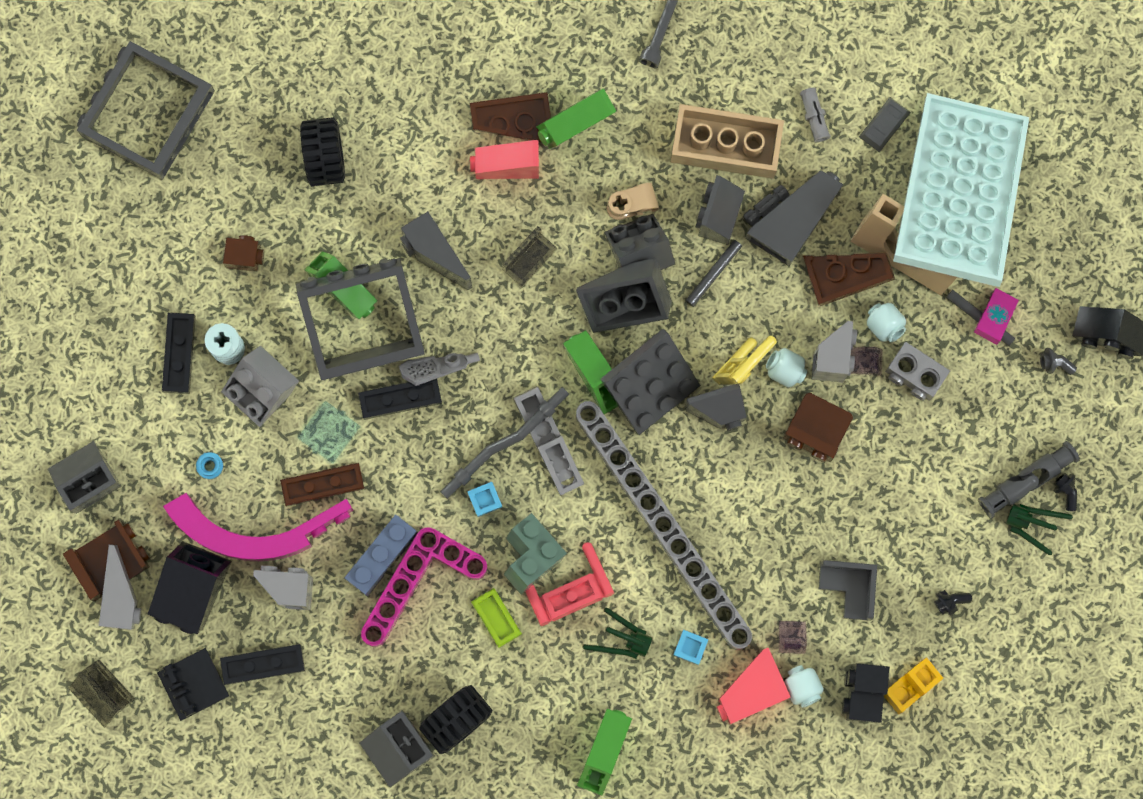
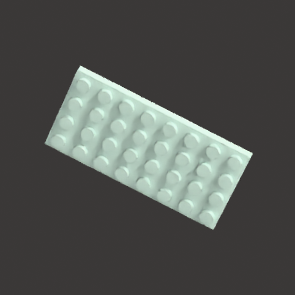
[893,93,1029,287]

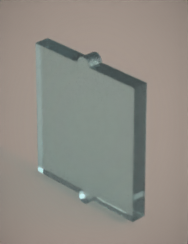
[298,401,361,464]

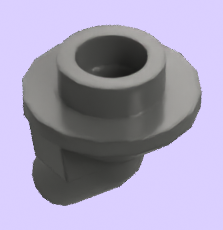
[1040,348,1077,375]

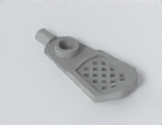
[399,353,480,386]

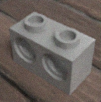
[885,342,950,401]

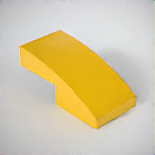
[884,657,944,715]

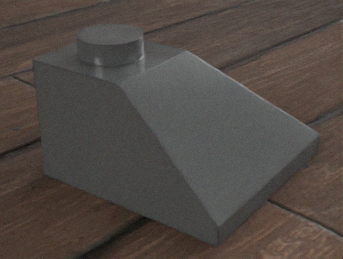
[685,384,747,431]

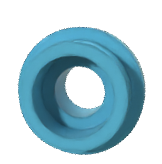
[196,452,223,479]

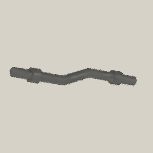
[440,387,569,499]

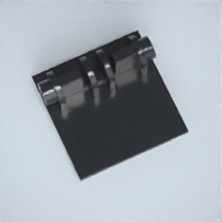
[157,648,229,721]

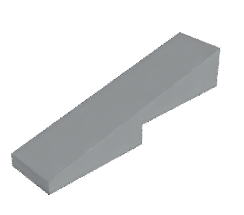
[513,386,584,496]

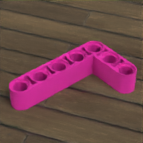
[361,527,488,647]

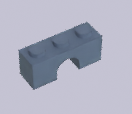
[344,514,418,597]

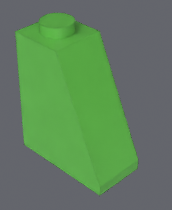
[536,88,617,149]
[304,251,378,319]
[563,330,618,414]
[577,709,632,796]

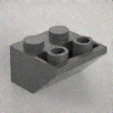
[695,175,745,245]
[604,214,676,270]
[48,441,122,514]
[359,711,435,788]

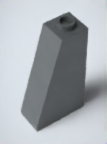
[746,170,843,267]

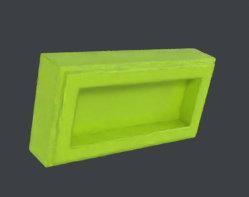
[471,588,522,648]

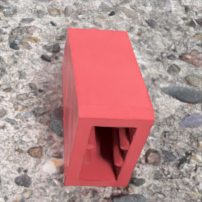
[470,140,539,179]
[717,648,791,725]

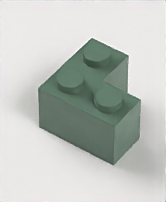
[503,513,567,595]

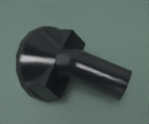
[1053,473,1078,511]
[934,590,972,617]

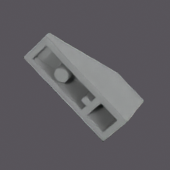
[99,545,141,630]

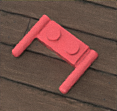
[525,542,614,626]

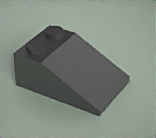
[400,211,472,290]
[576,258,672,333]

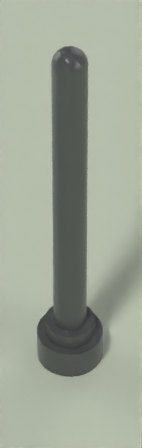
[639,0,678,69]

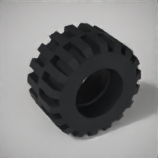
[300,117,345,187]
[419,685,493,754]

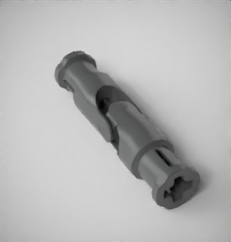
[978,441,1080,519]

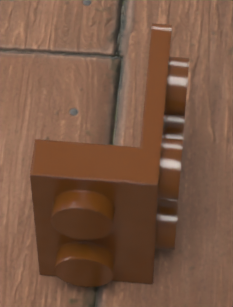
[783,393,853,463]

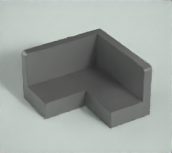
[818,560,877,621]

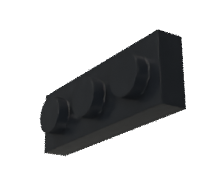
[162,313,196,394]
[358,379,442,420]
[220,644,306,685]

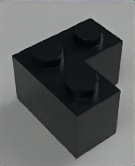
[1072,306,1143,359]
[842,663,890,723]

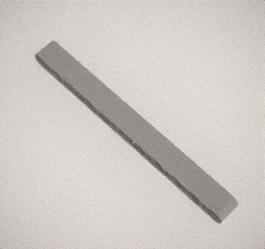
[576,401,752,650]

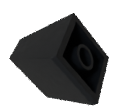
[147,541,232,635]

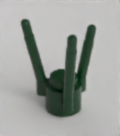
[1006,504,1073,555]
[583,608,652,659]

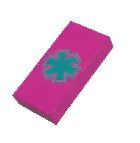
[974,288,1019,345]

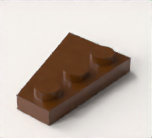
[470,92,551,142]
[803,253,895,306]

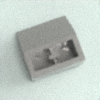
[811,321,857,383]
[221,346,299,427]
[253,566,313,610]

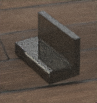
[502,226,557,287]
[68,659,135,728]

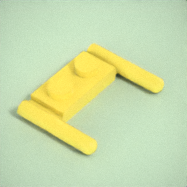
[712,336,777,385]

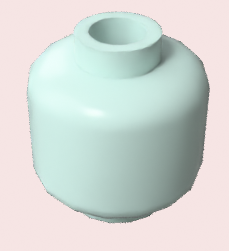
[867,303,906,342]
[766,348,807,388]
[784,665,824,708]

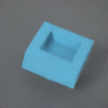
[468,482,502,517]
[673,630,709,665]

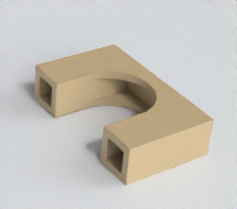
[850,194,957,295]

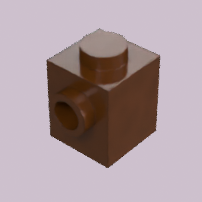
[223,235,264,272]

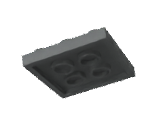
[601,329,701,435]

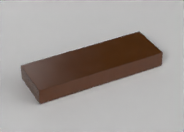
[280,463,365,507]

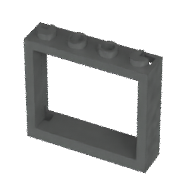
[77,41,215,180]
[296,258,425,381]

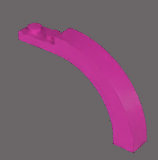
[163,493,354,562]

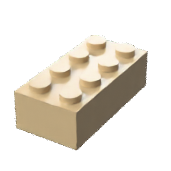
[670,104,784,179]

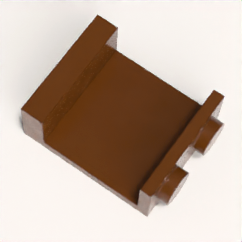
[63,519,150,602]

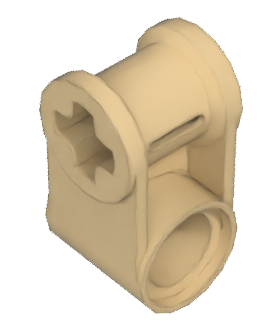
[607,183,659,220]

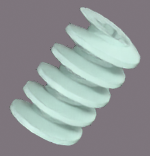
[205,323,245,365]

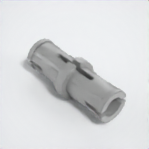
[800,88,831,143]

